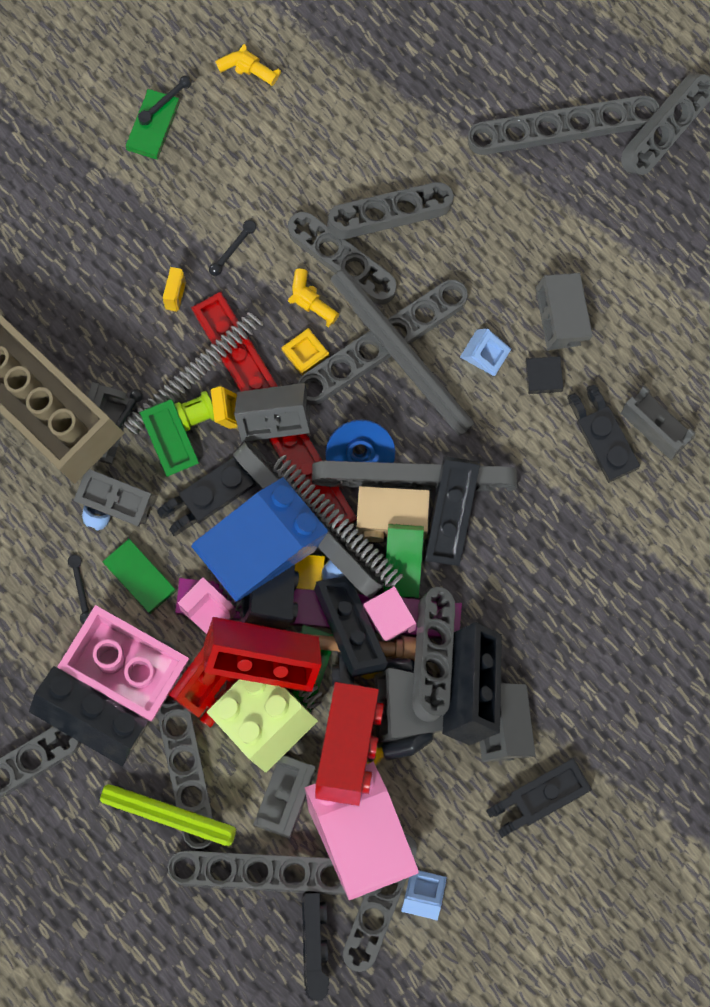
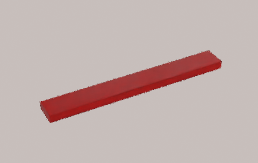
[191,292,357,529]

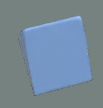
[460,328,511,376]
[401,870,447,920]

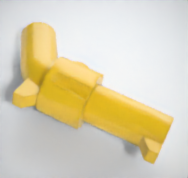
[215,44,281,86]
[288,268,339,328]

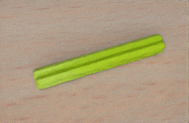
[100,784,236,846]

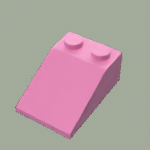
[57,605,189,722]
[305,762,418,901]

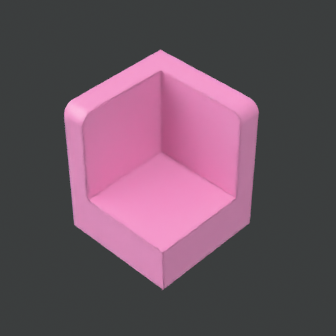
[178,577,236,635]
[363,587,416,641]

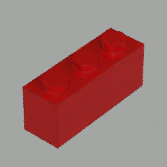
[204,617,322,692]
[315,682,384,806]

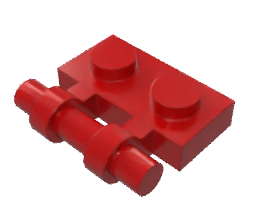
[168,646,239,728]

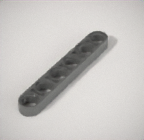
[468,95,660,155]
[298,280,468,405]
[233,441,384,599]
[312,461,517,491]
[157,640,214,850]
[167,851,384,896]

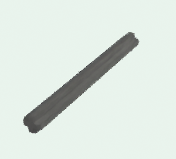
[330,269,474,435]

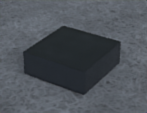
[525,356,563,394]

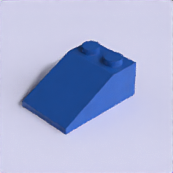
[191,477,328,602]

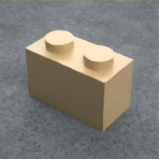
[356,486,429,542]

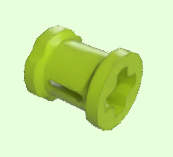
[174,391,214,431]

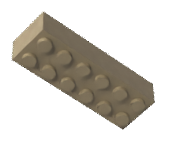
[0,314,124,484]

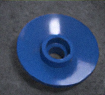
[326,420,395,463]

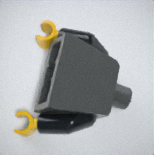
[361,658,443,765]

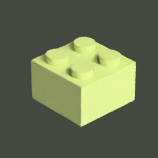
[207,679,318,772]

